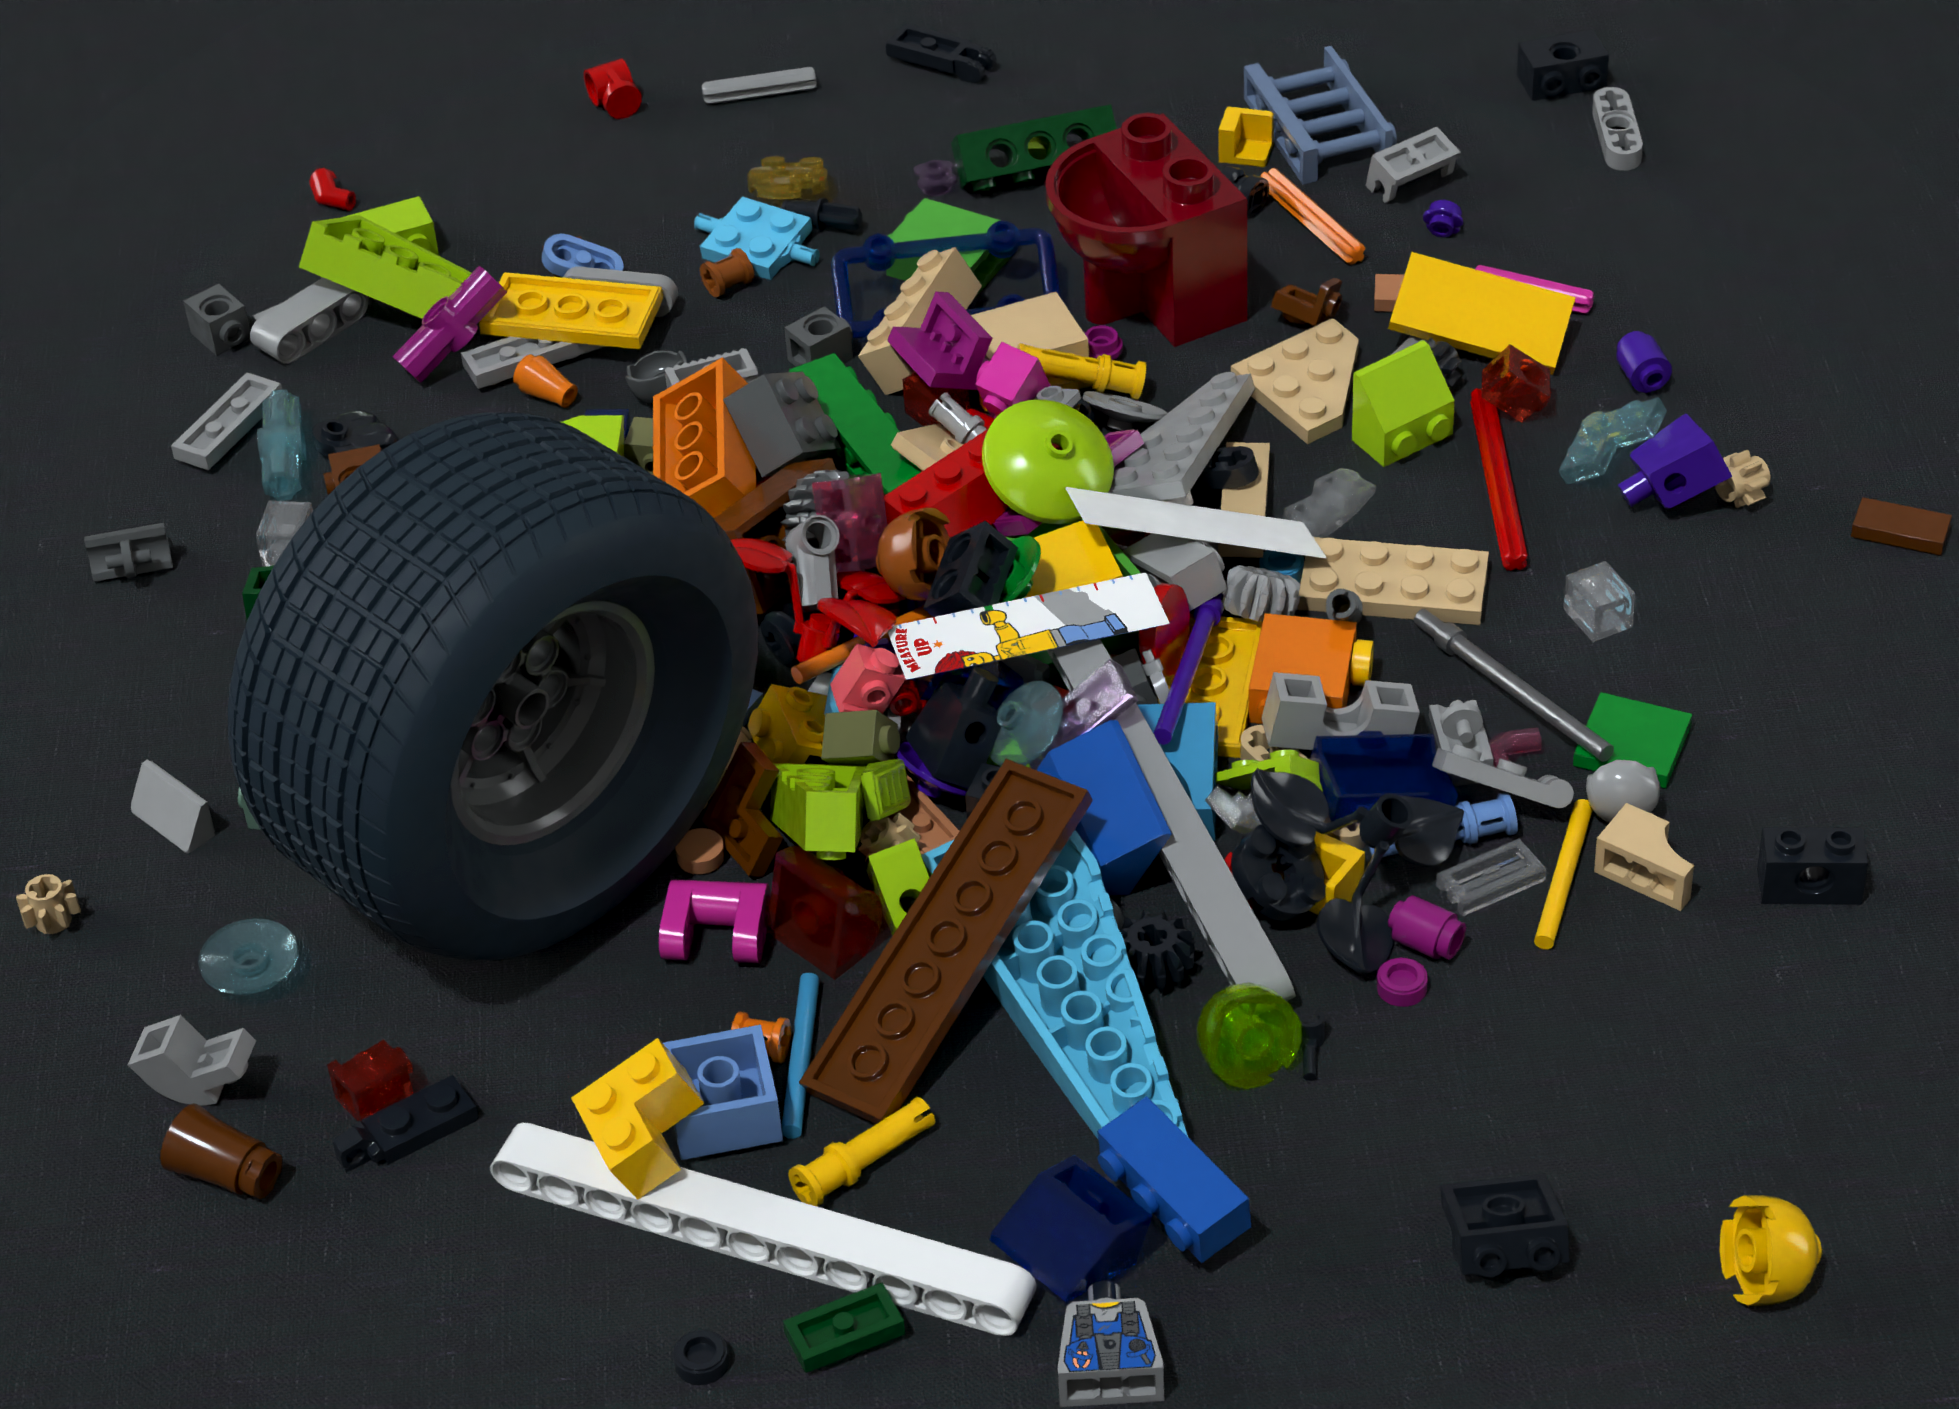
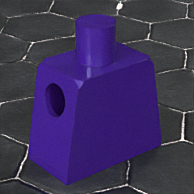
[1617,413,1732,509]

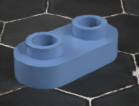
[541,234,624,277]

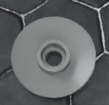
[1083,391,1167,431]

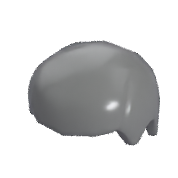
[1586,760,1660,823]

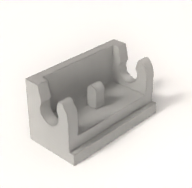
[1366,127,1461,203]

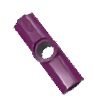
[393,266,507,383]

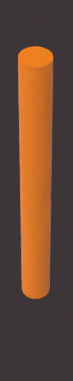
[791,604,933,684]

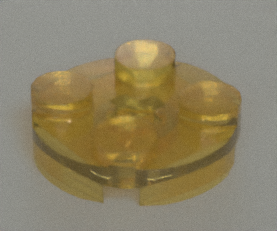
[747,156,828,199]

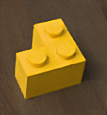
[571,1038,705,1200]

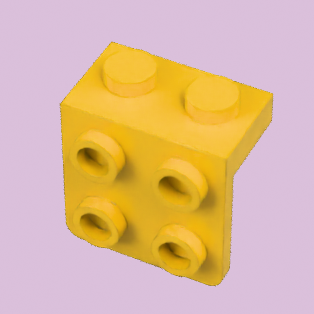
[747,684,827,764]

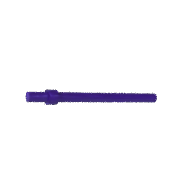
[1153,593,1224,745]

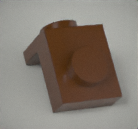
[1271,278,1343,326]

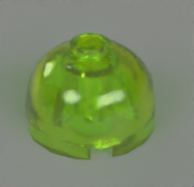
[1197,982,1302,1089]

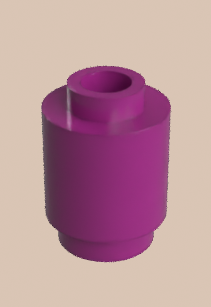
[1388,895,1466,960]

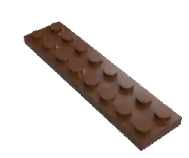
[799,759,1093,1124]

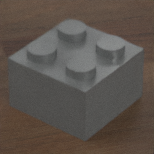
[723,371,842,477]

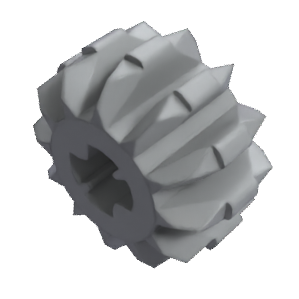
[1221,565,1301,622]

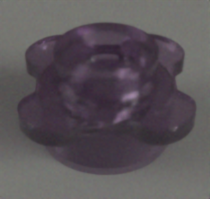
[914,160,957,196]

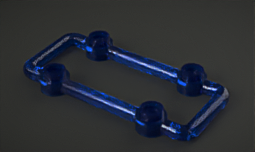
[831,220,1061,338]

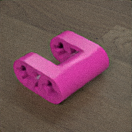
[659,880,771,963]

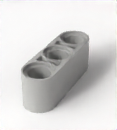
[250,278,369,364]

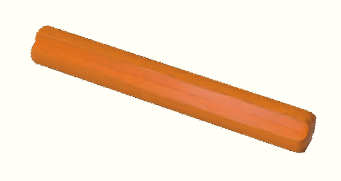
[1260,168,1365,265]

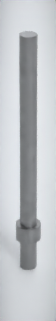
[1414,609,1614,762]

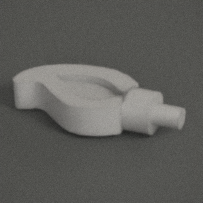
[1142,649,1169,704]

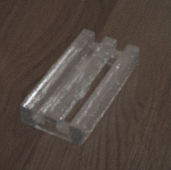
[1436,839,1546,916]

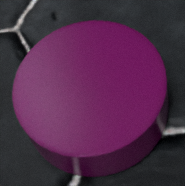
[1377,958,1428,1007]

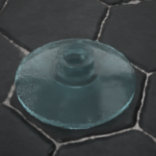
[989,681,1063,766]
[198,918,298,995]

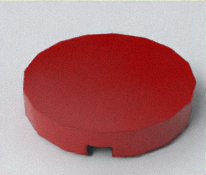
[1139,583,1190,677]

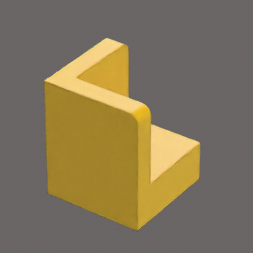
[1219,106,1274,167]

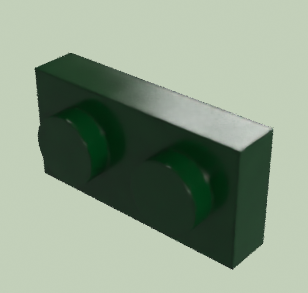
[783,1282,905,1373]

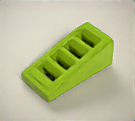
[861,759,911,821]

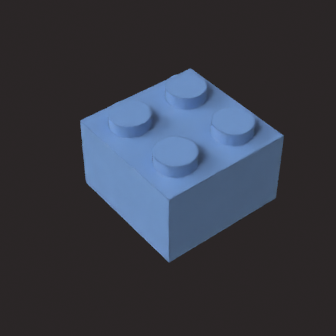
[663,1025,783,1160]

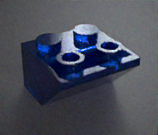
[989,1155,1152,1303]

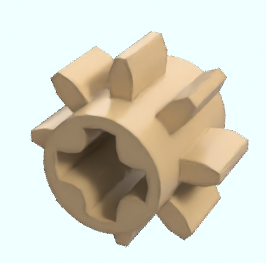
[1715,450,1771,508]
[859,812,921,862]
[16,874,81,934]

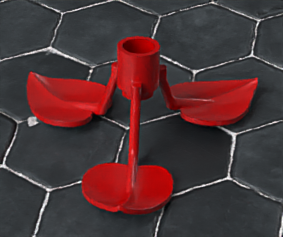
[731,538,905,663]

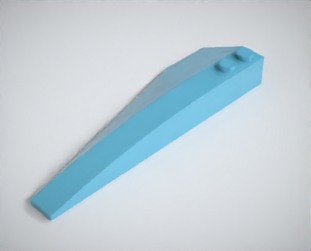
[921,830,1190,1139]

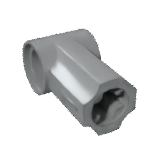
[785,515,840,612]

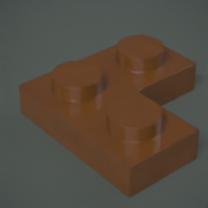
[702,742,783,877]

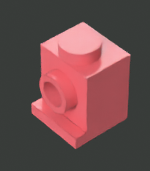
[830,644,906,714]

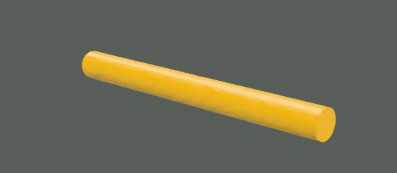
[1534,799,1593,950]

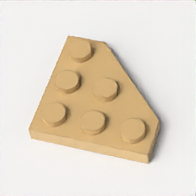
[1231,318,1359,444]

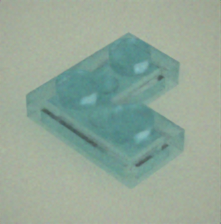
[1559,397,1667,484]

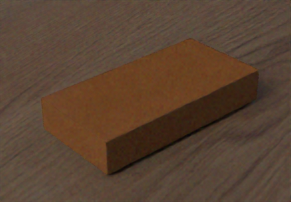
[1851,497,1952,555]

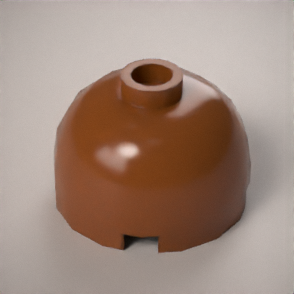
[876,507,950,601]

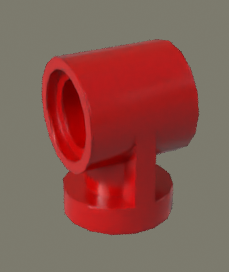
[584,59,642,119]

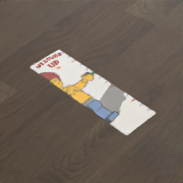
[888,573,1169,680]

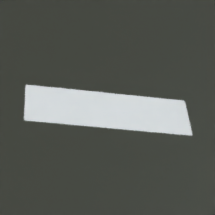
[1065,487,1327,558]

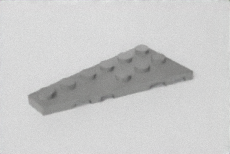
[1108,372,1255,501]

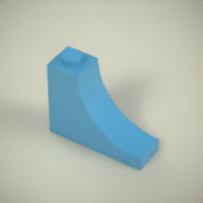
[1137,702,1219,841]

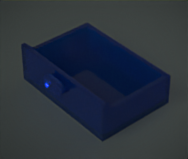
[1310,731,1458,823]

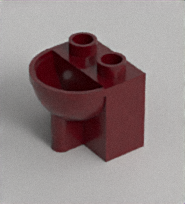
[1045,113,1247,347]

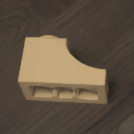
[1594,803,1694,911]

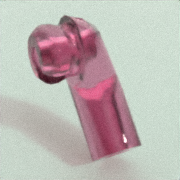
[1488,727,1541,767]

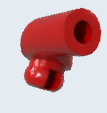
[309,168,356,211]

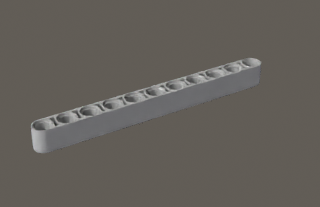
[1047,639,1295,1018]

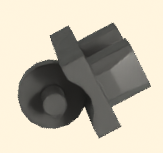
[84,523,173,582]

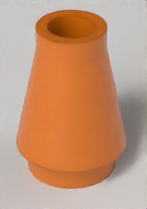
[513,354,578,408]

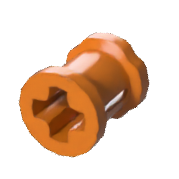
[731,1012,791,1064]

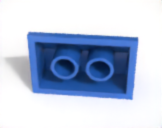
[1037,720,1172,896]

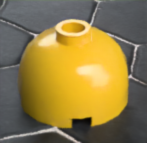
[1719,1195,1822,1306]

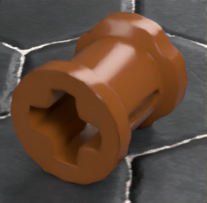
[700,248,754,298]

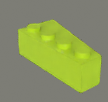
[299,215,472,319]
[770,763,866,860]

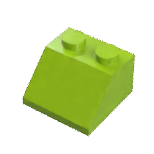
[1352,340,1454,467]

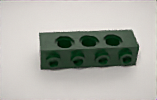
[951,104,1117,193]

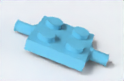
[694,196,820,280]

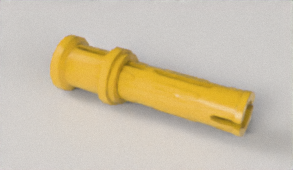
[1017,343,1146,400]
[788,1097,935,1207]

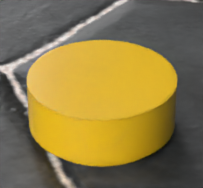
[1350,639,1374,687]

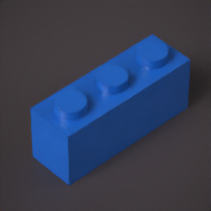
[1097,1096,1251,1263]

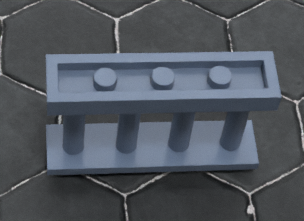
[1244,46,1397,184]

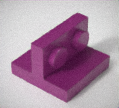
[887,292,993,390]

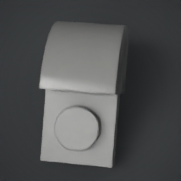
[128,1015,256,1106]

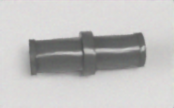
[1326,588,1363,624]

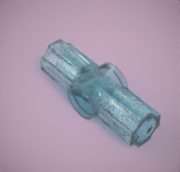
[257,390,307,501]

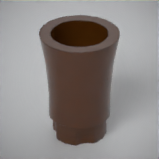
[160,1103,283,1199]

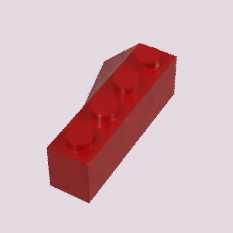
[881,428,1009,537]

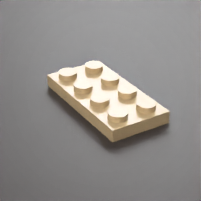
[1298,537,1489,625]

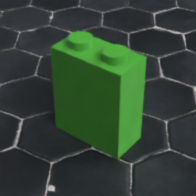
[882,198,1012,300]

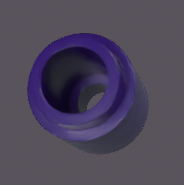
[1616,331,1672,393]

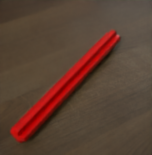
[1470,387,1528,571]

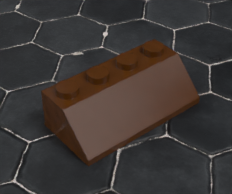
[714,458,836,614]

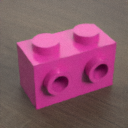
[975,342,1051,418]

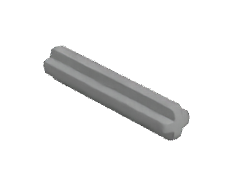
[702,67,817,105]

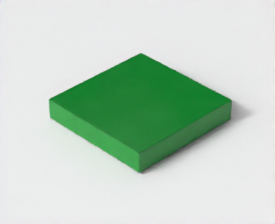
[1573,692,1692,788]

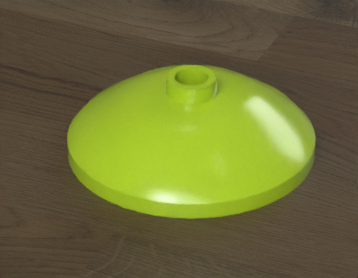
[982,399,1114,524]

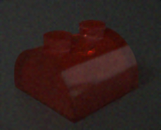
[767,846,882,980]

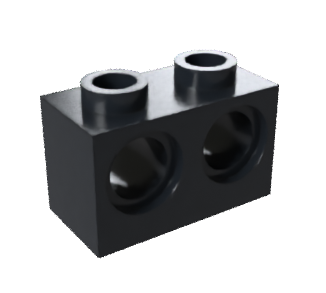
[923,521,1018,617]

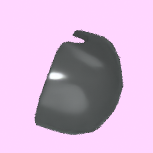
[625,351,688,404]

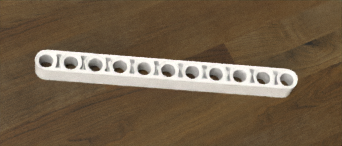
[490,1123,1037,1336]

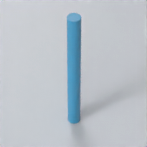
[781,973,820,1139]

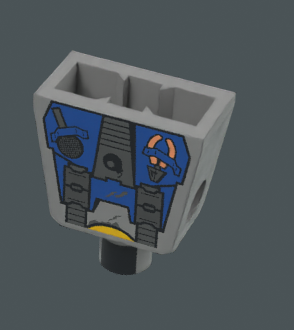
[1058,1281,1164,1407]

